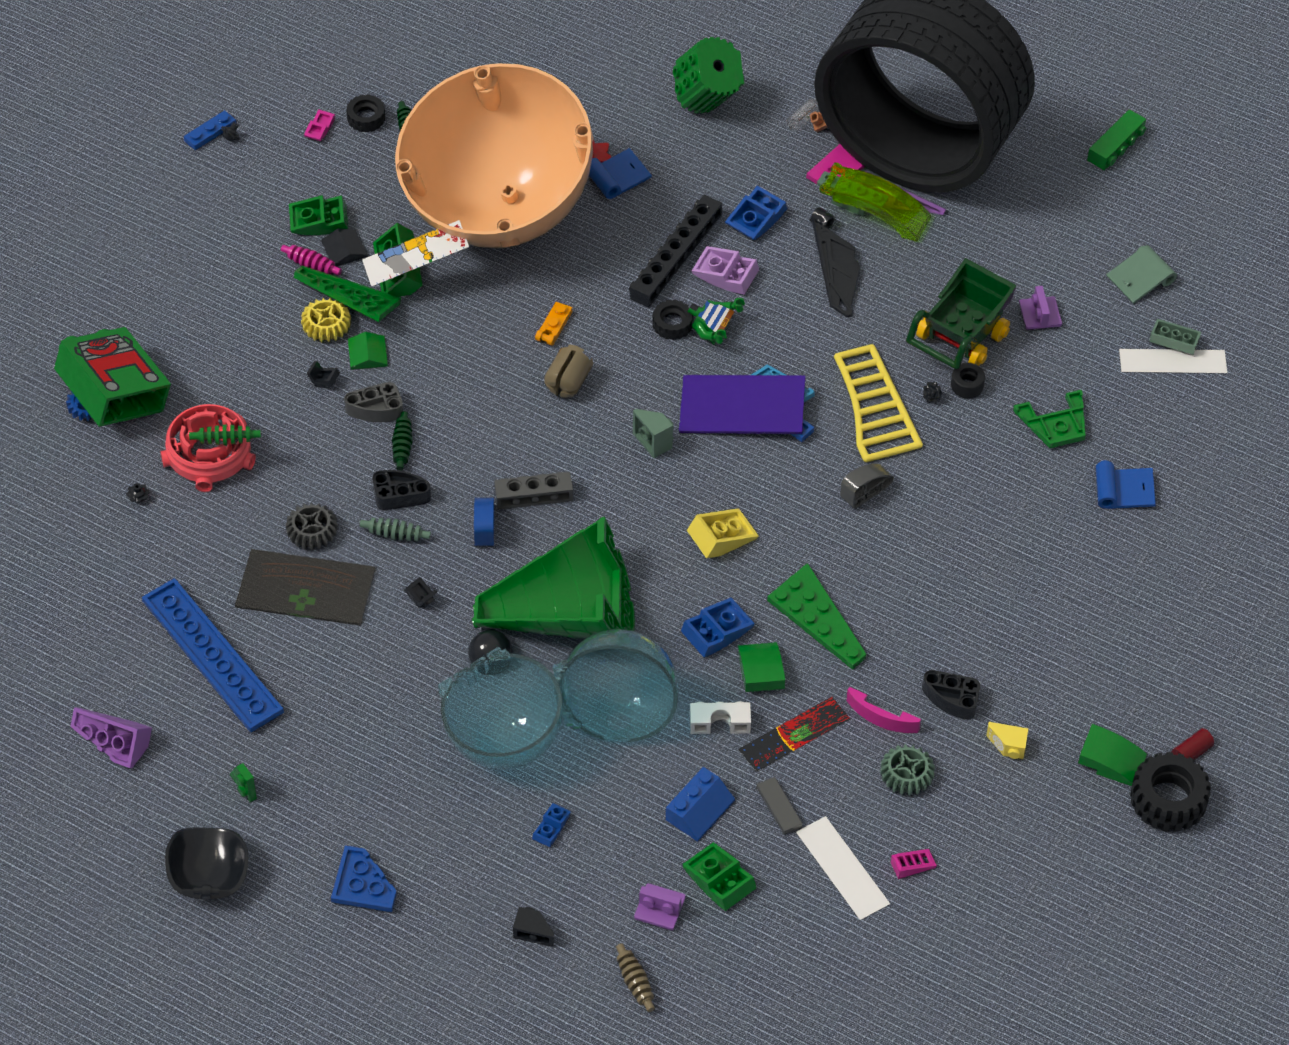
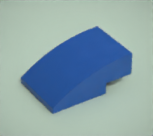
[725,186,787,240]
[681,598,755,658]

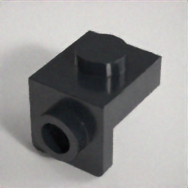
[307,361,340,387]
[404,577,437,608]

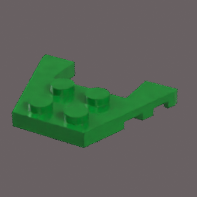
[1013,389,1086,448]

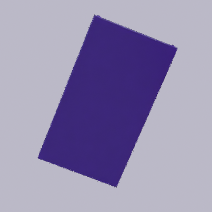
[678,375,806,434]

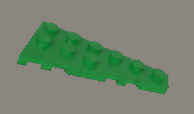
[294,266,401,322]

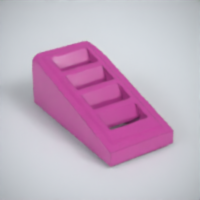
[891,849,937,879]

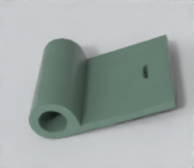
[1106,245,1177,304]

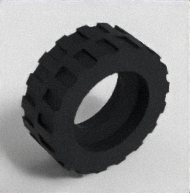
[346,94,386,132]
[652,300,693,340]

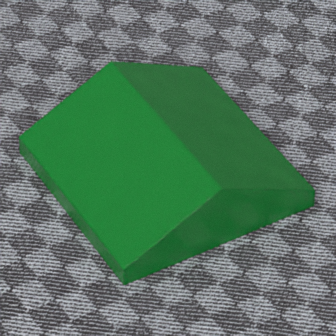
[348,332,388,370]

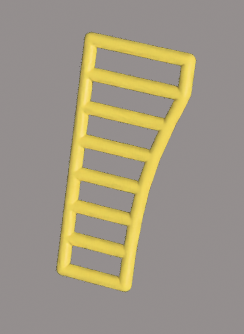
[834,344,923,462]

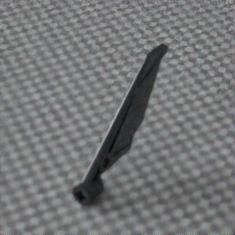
[810,207,860,317]

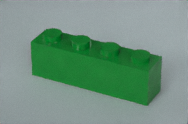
[1087,109,1146,171]

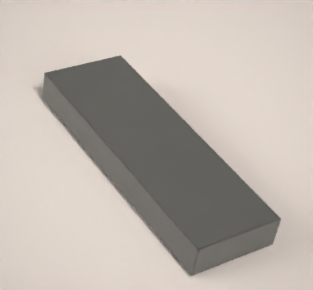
[756,777,802,835]

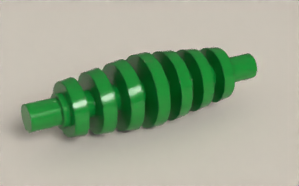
[189,424,261,445]

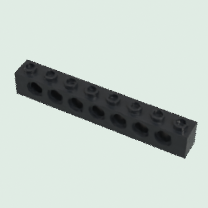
[629,195,722,308]

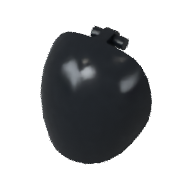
[165,827,248,900]

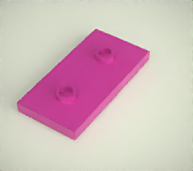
[806,144,865,194]

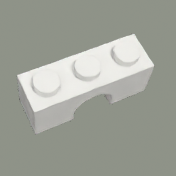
[690,701,751,734]

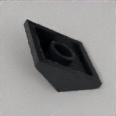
[321,229,368,267]

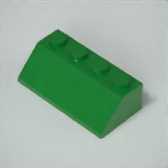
[373,223,423,297]

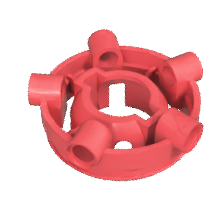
[160,404,256,492]

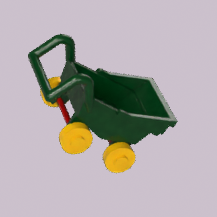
[906,258,1017,369]

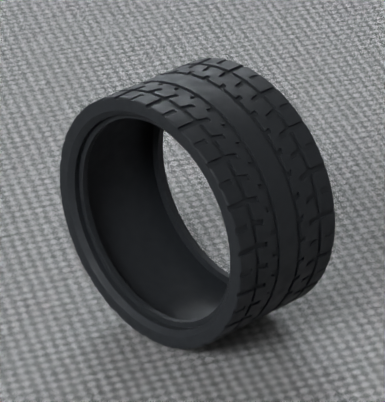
[814,0,1035,192]

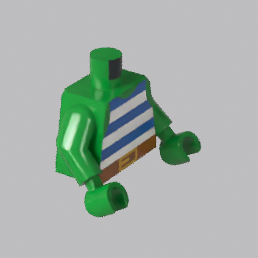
[687,298,745,345]

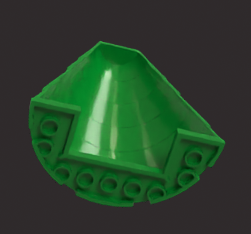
[472,516,635,644]

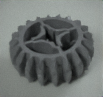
[285,502,338,550]

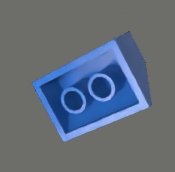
[665,767,735,842]

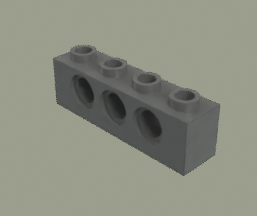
[494,472,573,510]

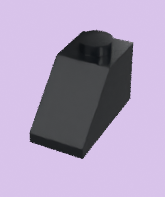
[513,907,554,947]

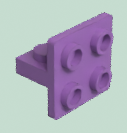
[1019,286,1062,330]
[634,883,686,930]

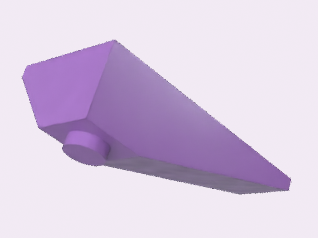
[70,707,152,768]

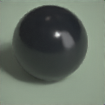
[468,630,512,673]

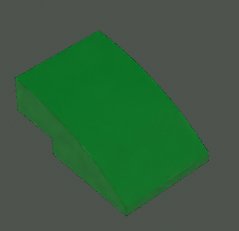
[289,195,349,235]
[738,642,785,692]
[1078,724,1147,786]
[682,842,756,911]

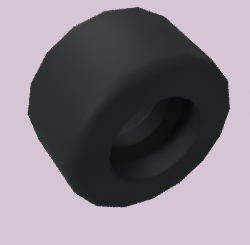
[951,363,985,399]

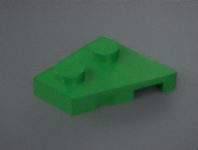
[230,763,257,802]

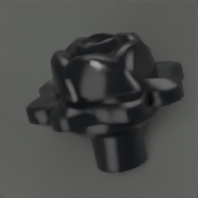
[221,123,240,141]
[923,382,942,403]
[126,483,150,503]

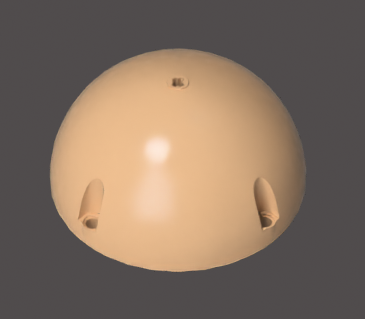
[395,63,593,248]

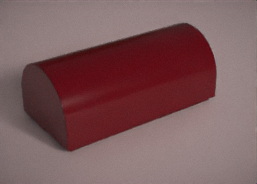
[1171,728,1214,760]

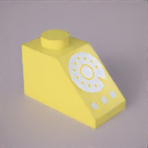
[986,722,1028,759]

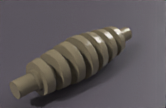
[616,943,655,1012]

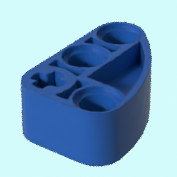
[474,497,494,546]

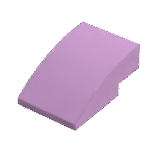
[692,246,759,295]

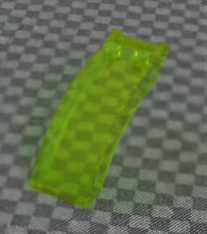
[819,162,931,242]

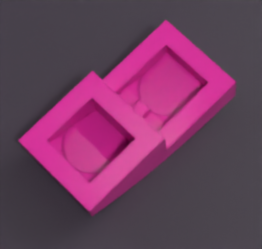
[304,109,336,141]

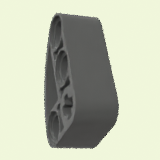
[344,382,403,422]
[840,463,894,509]

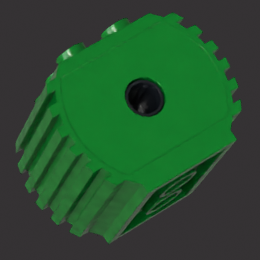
[673,37,744,114]

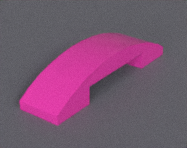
[846,687,921,733]

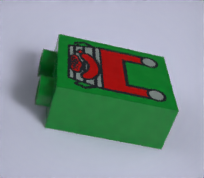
[54,327,171,427]

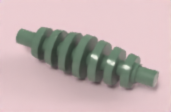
[360,518,431,541]

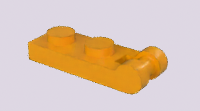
[535,302,572,346]

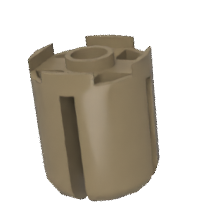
[544,344,594,399]

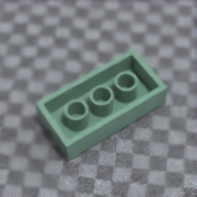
[1149,319,1201,355]

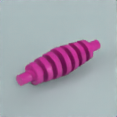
[281,245,342,275]

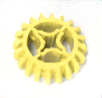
[301,297,351,343]

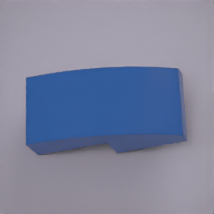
[532,803,571,847]

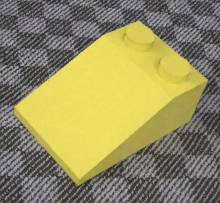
[687,508,759,558]

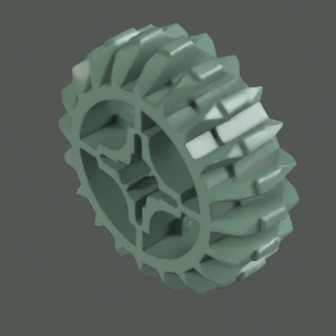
[880,743,935,796]

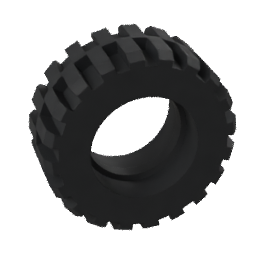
[1130,752,1211,832]

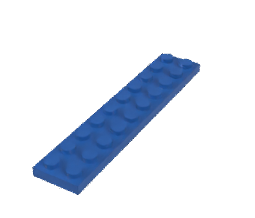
[142,578,284,733]

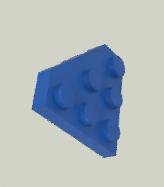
[331,845,397,912]

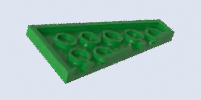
[767,563,866,670]

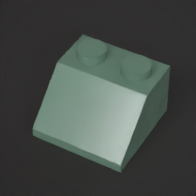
[633,409,674,458]

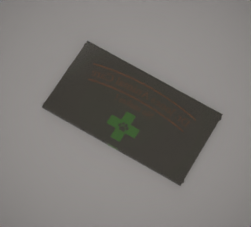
[235,549,376,626]

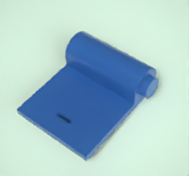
[589,148,652,199]
[1096,460,1155,509]

